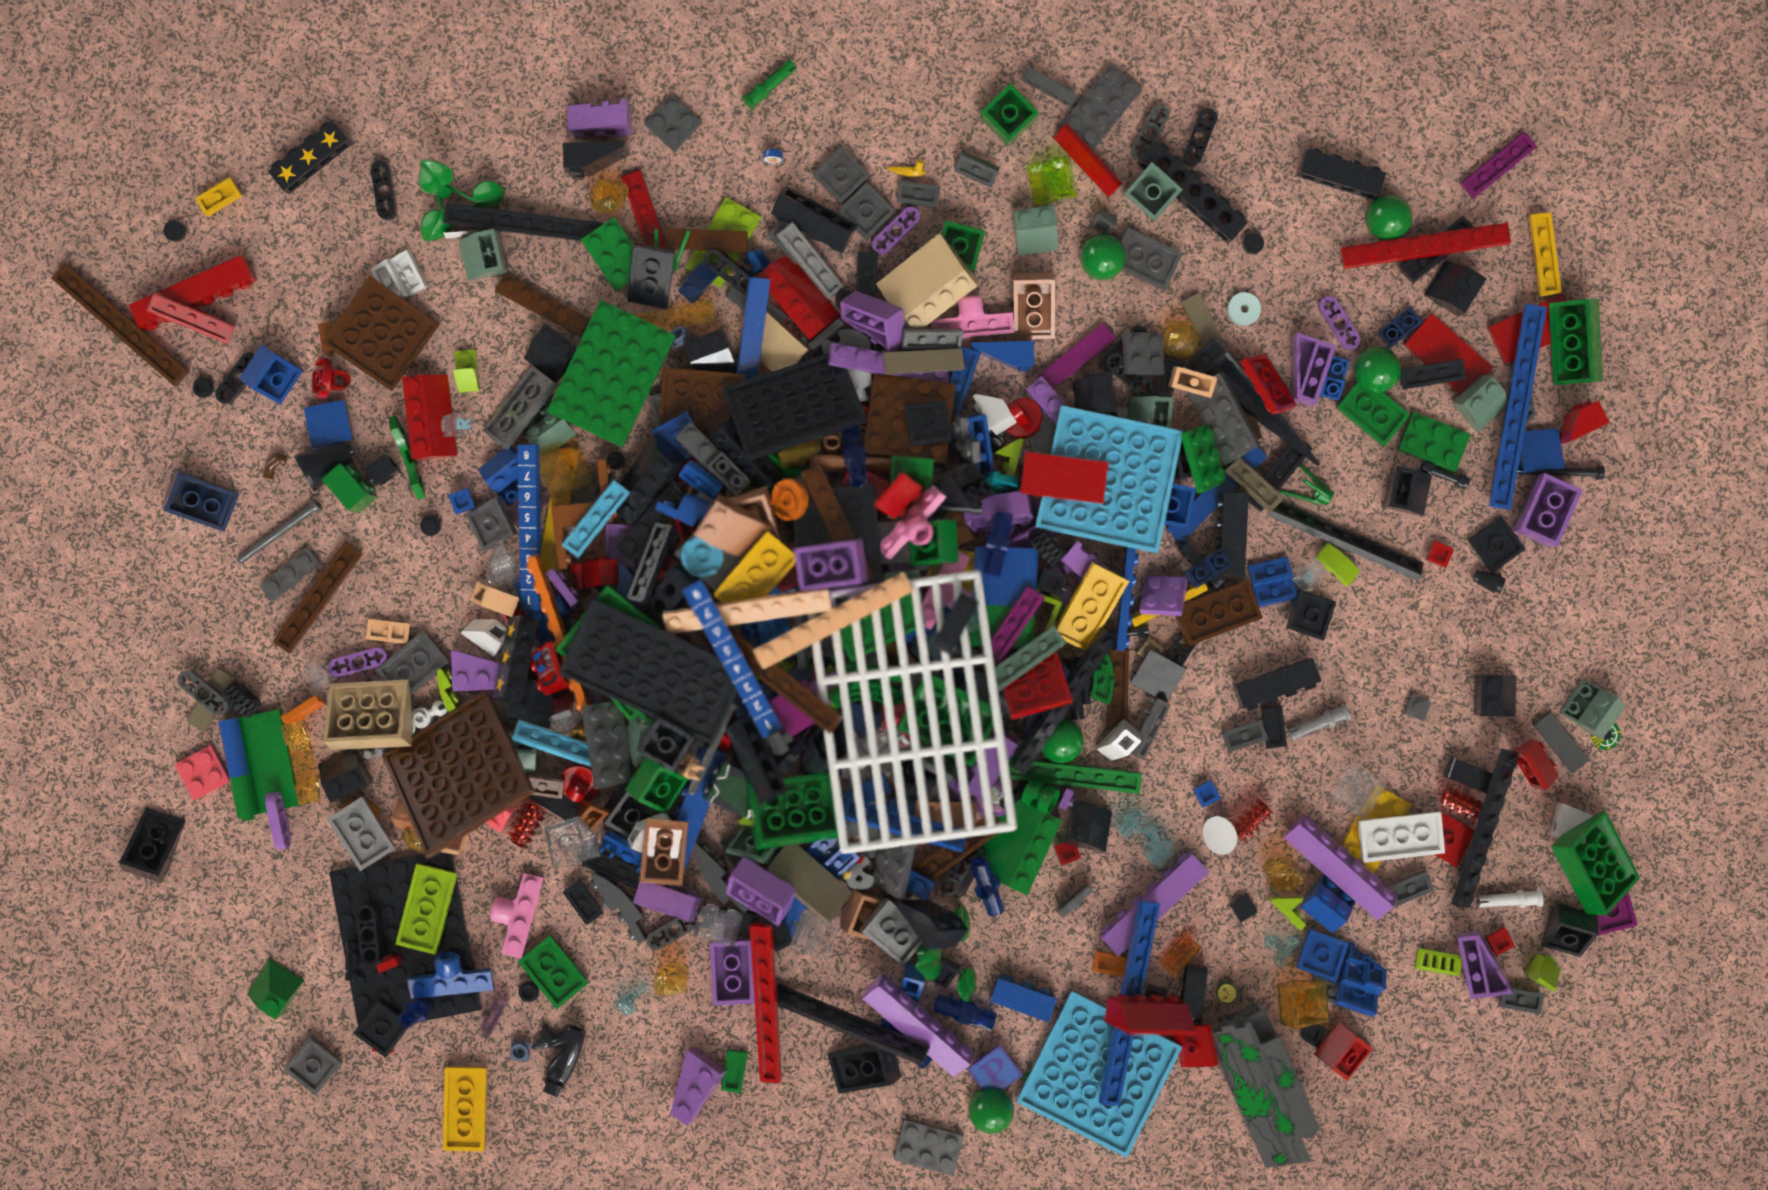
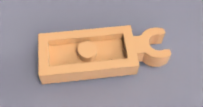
[675,751,704,781]

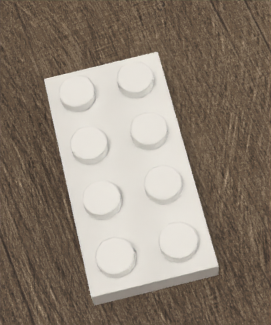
[1358,811,1445,863]

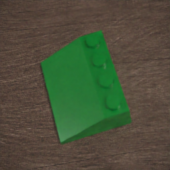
[896,675,1001,767]
[748,772,838,850]
[978,800,1062,895]
[1551,811,1640,916]

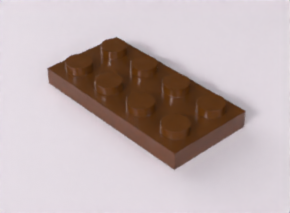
[1176,580,1263,647]

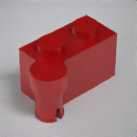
[570,556,618,590]

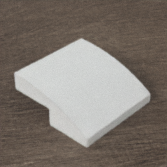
[370,250,428,299]

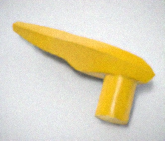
[887,159,926,177]

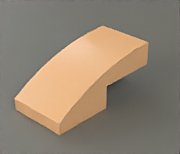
[366,619,410,644]

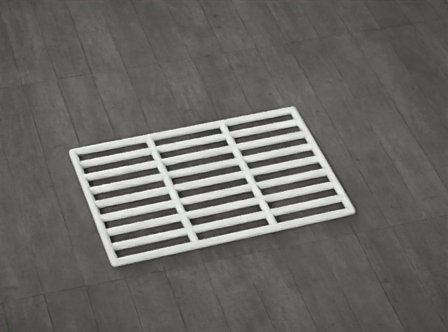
[808,570,1017,853]

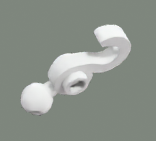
[412,700,447,735]

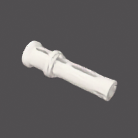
[1477,888,1543,908]

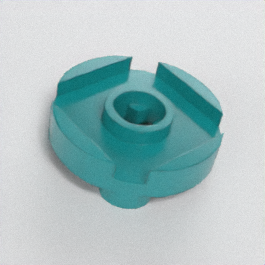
[985,472,1019,495]

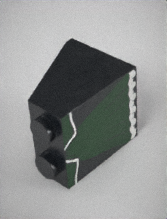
[702,759,751,820]

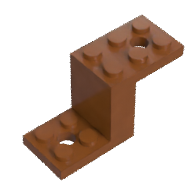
[552,459,616,570]

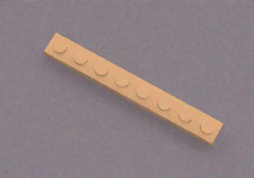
[753,572,913,669]
[663,588,832,633]

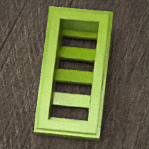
[1415,948,1462,976]

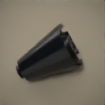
[294,442,355,492]
[800,727,848,775]

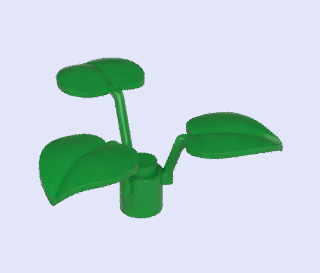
[419,159,505,242]
[915,904,977,1002]

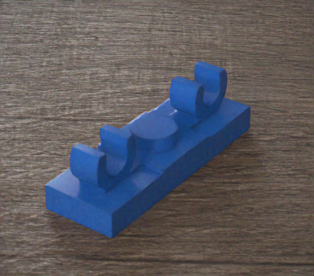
[600,830,642,873]

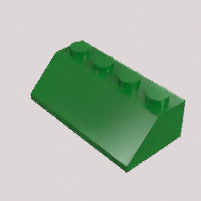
[1549,299,1603,385]

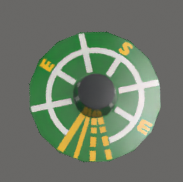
[1591,722,1621,750]

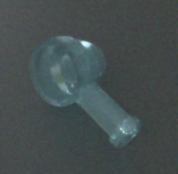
[613,981,649,1016]

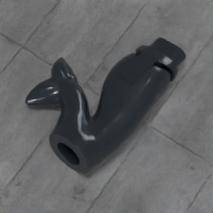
[531,1023,586,1097]

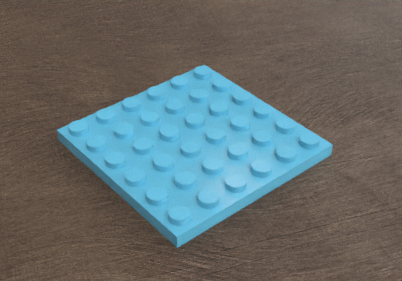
[1035,405,1183,553]
[1016,990,1182,1158]

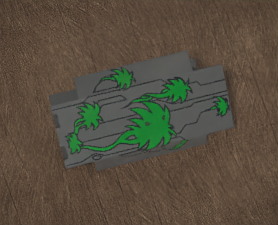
[1211,1002,1321,1168]

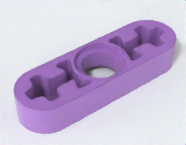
[872,207,920,255]
[1318,296,1360,350]
[328,648,389,677]
[265,791,291,850]

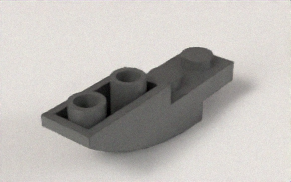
[675,422,751,496]
[694,842,749,913]
[591,872,647,944]

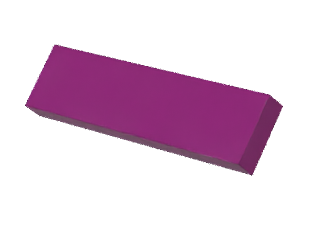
[1460,131,1537,199]
[1039,323,1116,389]
[980,586,1045,666]

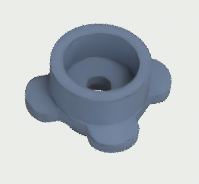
[671,326,690,347]
[510,1040,531,1062]

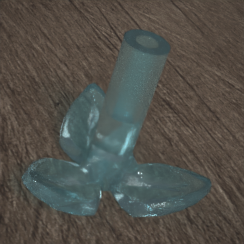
[1264,935,1300,969]

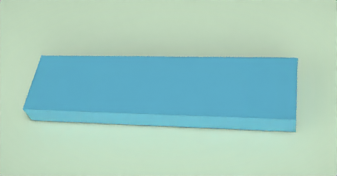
[562,480,630,558]
[511,719,591,767]

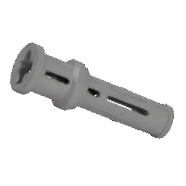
[1287,703,1351,742]

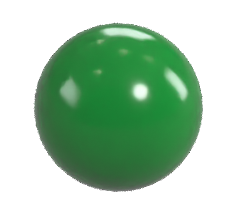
[1365,194,1413,241]
[1080,234,1126,280]
[1354,347,1401,393]
[1041,717,1084,763]
[968,1088,1014,1134]

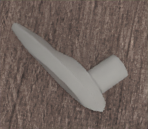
[363,747,393,759]

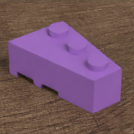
[567,99,632,139]
[840,291,904,352]
[964,490,1035,534]
[670,1046,727,1126]

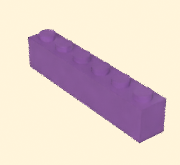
[1284,814,1397,920]
[1100,852,1209,957]
[862,973,974,1077]

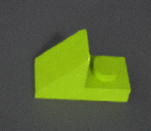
[453,349,480,393]
[994,438,1023,477]
[1268,896,1306,931]

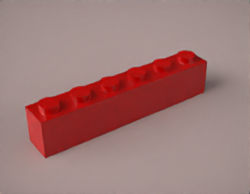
[128,255,257,331]

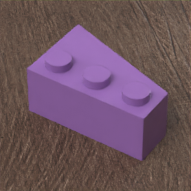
[1292,333,1336,407]
[1058,541,1111,584]
[451,650,500,691]
[966,729,1018,801]
[633,883,702,922]
[1458,930,1513,999]

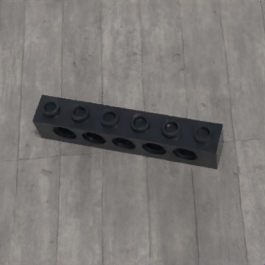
[1137,141,1248,244]
[709,417,794,529]
[642,565,699,630]

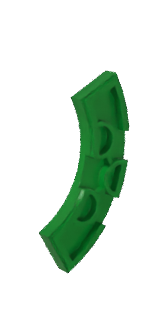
[388,415,426,500]
[1077,647,1114,705]
[827,679,905,708]

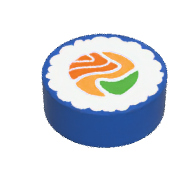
[762,149,783,163]

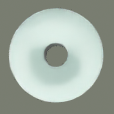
[1227,292,1261,326]

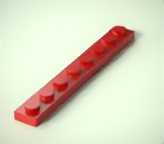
[1340,222,1511,269]
[750,923,782,1083]

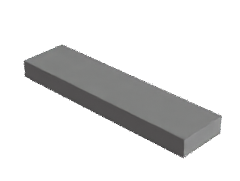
[776,221,844,300]

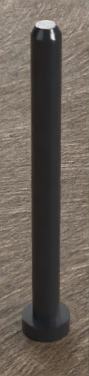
[1517,465,1605,480]

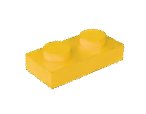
[195,177,243,217]

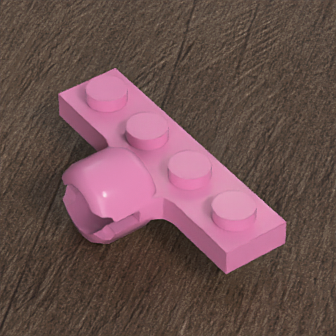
[931,295,1014,338]
[880,485,946,560]
[921,550,972,630]
[490,872,544,958]

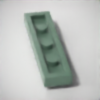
[986,626,1066,692]

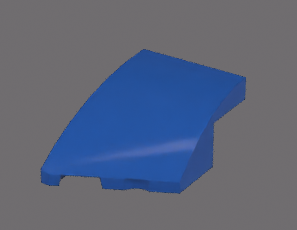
[1335,941,1387,1017]

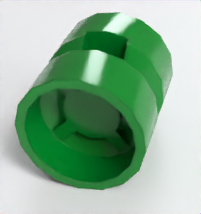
[1021,778,1060,814]

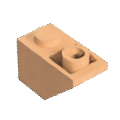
[470,582,519,617]

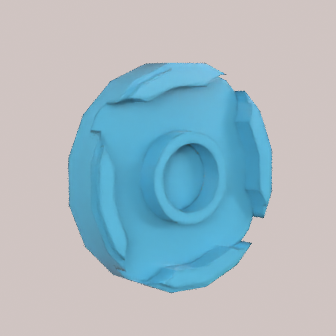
[681,536,723,577]

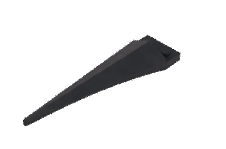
[1185,337,1320,466]

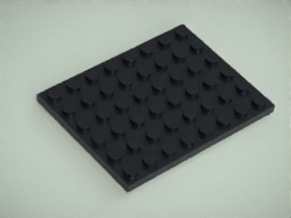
[329,852,482,1025]

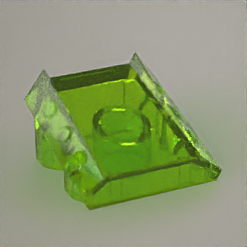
[1027,156,1078,206]

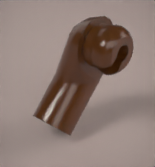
[263,453,287,479]

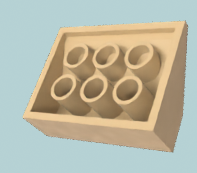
[876,233,979,328]
[323,679,413,750]

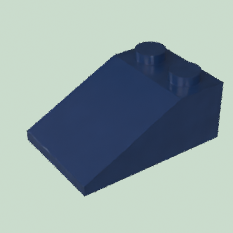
[162,469,239,532]

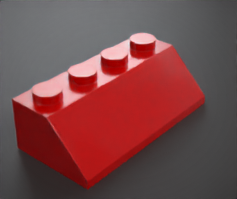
[756,255,841,342]
[402,374,458,461]
[1104,994,1196,1035]

